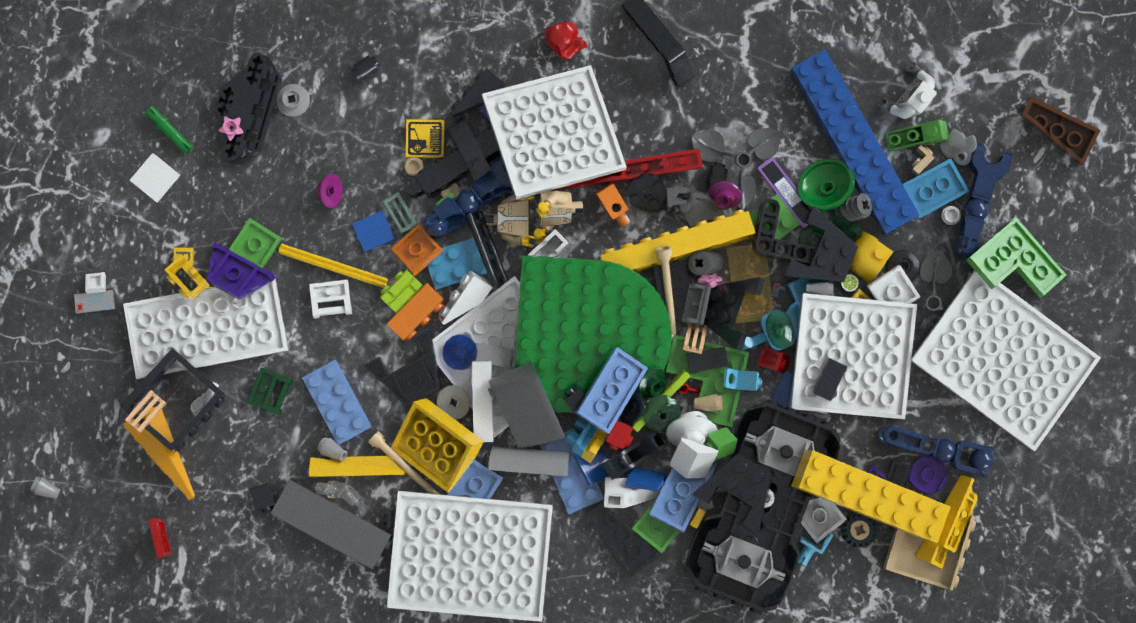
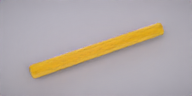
[278,244,388,288]

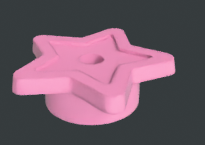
[219,116,243,141]
[697,273,722,288]

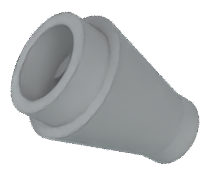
[805,281,834,296]
[317,437,347,462]
[30,477,61,500]

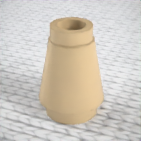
[694,394,723,413]

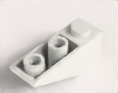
[438,270,492,324]
[604,477,663,508]

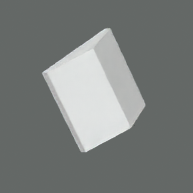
[670,437,718,478]
[801,498,847,543]

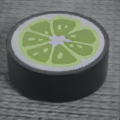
[840,273,860,293]

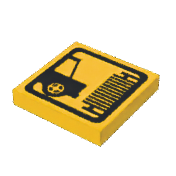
[406,119,445,159]

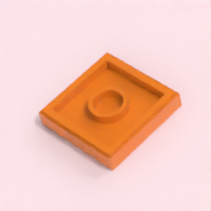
[390,224,443,276]

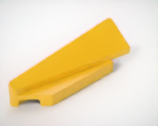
[309,456,405,477]
[915,475,977,569]

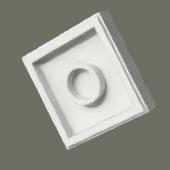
[867,265,920,303]

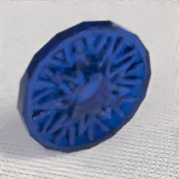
[442,334,478,370]

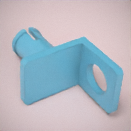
[723,368,762,391]
[798,532,833,566]

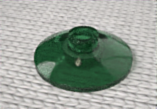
[766,310,794,349]
[642,395,681,433]

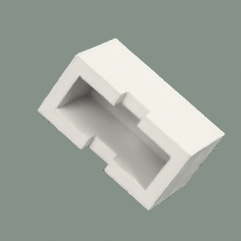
[528,229,569,257]

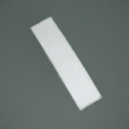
[472,361,493,442]

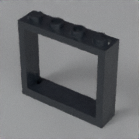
[119,348,226,454]

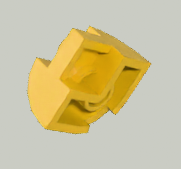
[850,231,893,284]

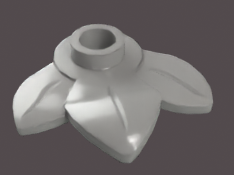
[940,129,977,166]

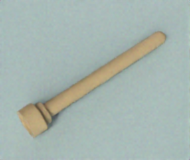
[656,246,676,335]
[368,431,441,495]

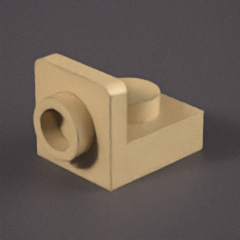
[911,145,934,177]

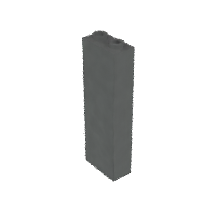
[270,479,393,569]

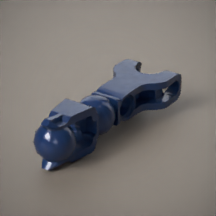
[954,143,1013,258]
[423,154,514,238]
[877,426,995,478]

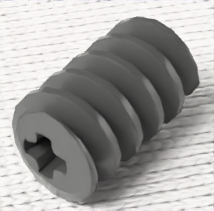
[830,193,872,225]
[688,250,723,275]

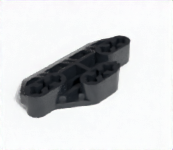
[214,53,283,165]

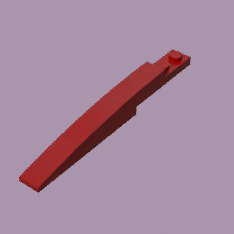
[550,149,703,191]

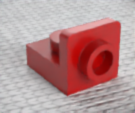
[757,347,790,374]

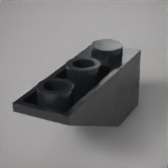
[451,69,505,118]

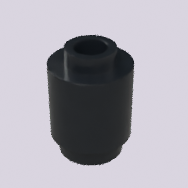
[351,55,380,82]
[706,162,729,189]

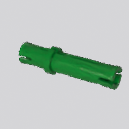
[145,106,193,155]

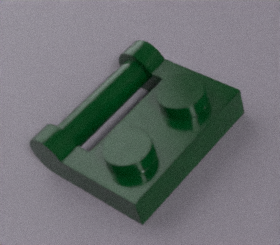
[247,367,294,415]

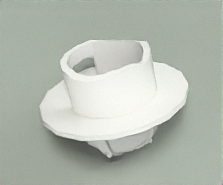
[666,411,718,446]

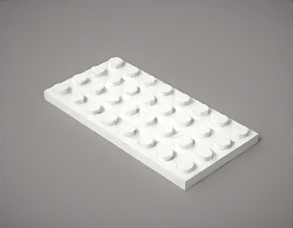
[123,278,289,379]

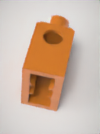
[594,184,630,227]

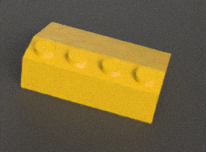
[391,398,484,492]

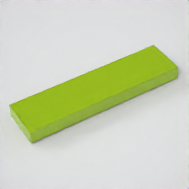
[631,369,691,432]

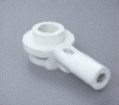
[190,382,219,416]

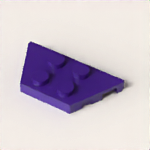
[207,242,276,300]

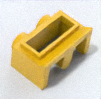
[164,254,210,301]

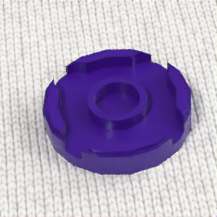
[909,456,948,494]

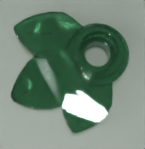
[830,216,862,242]

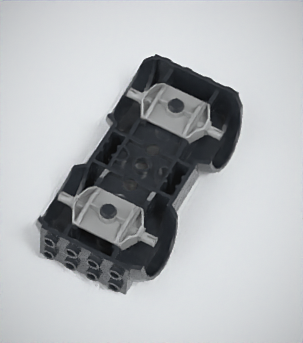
[686,399,841,615]

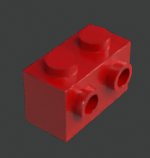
[606,421,633,451]

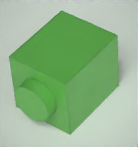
[705,427,737,460]

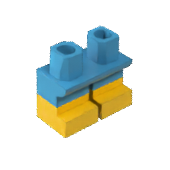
[565,417,608,463]

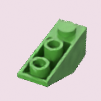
[885,120,949,152]

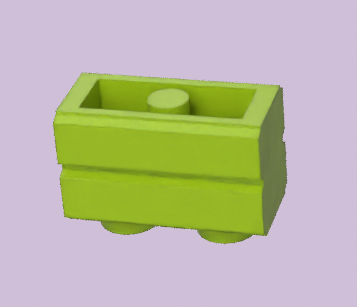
[380,270,424,314]

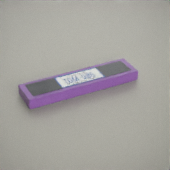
[757,157,811,229]

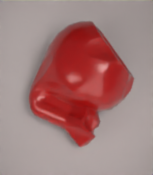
[544,21,587,60]

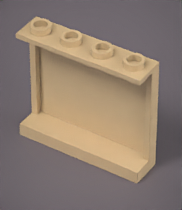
[883,515,976,591]

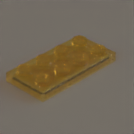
[727,243,774,324]

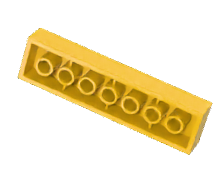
[600,209,755,272]
[791,449,951,543]

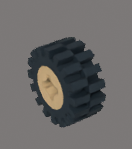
[841,513,877,548]

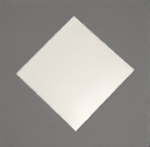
[130,153,180,203]

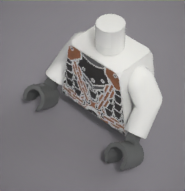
[878,62,937,119]

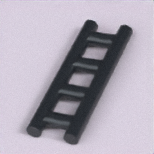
[465,211,509,287]

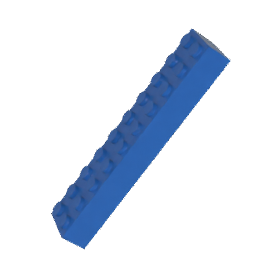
[790,49,919,236]

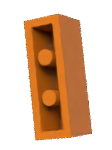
[387,283,445,342]

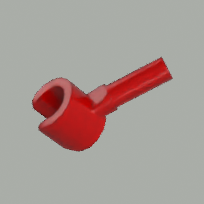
[677,383,701,394]

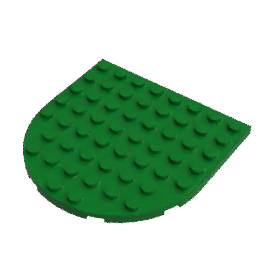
[514,255,672,413]

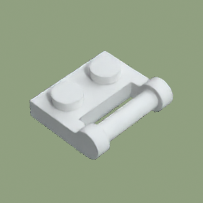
[309,280,352,319]

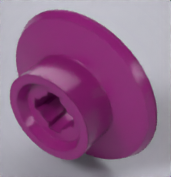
[317,174,343,208]
[709,181,742,209]

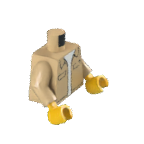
[534,191,583,244]
[486,194,535,248]

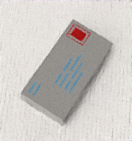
[74,290,115,314]

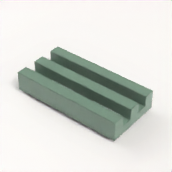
[382,192,418,234]

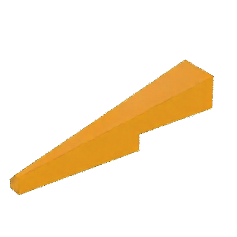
[123,406,195,500]

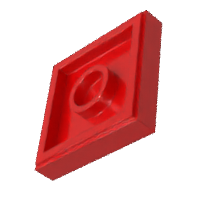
[149,518,171,558]

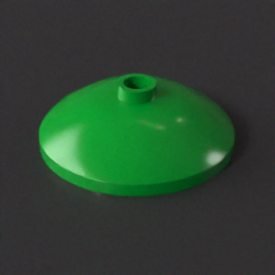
[798,159,855,211]

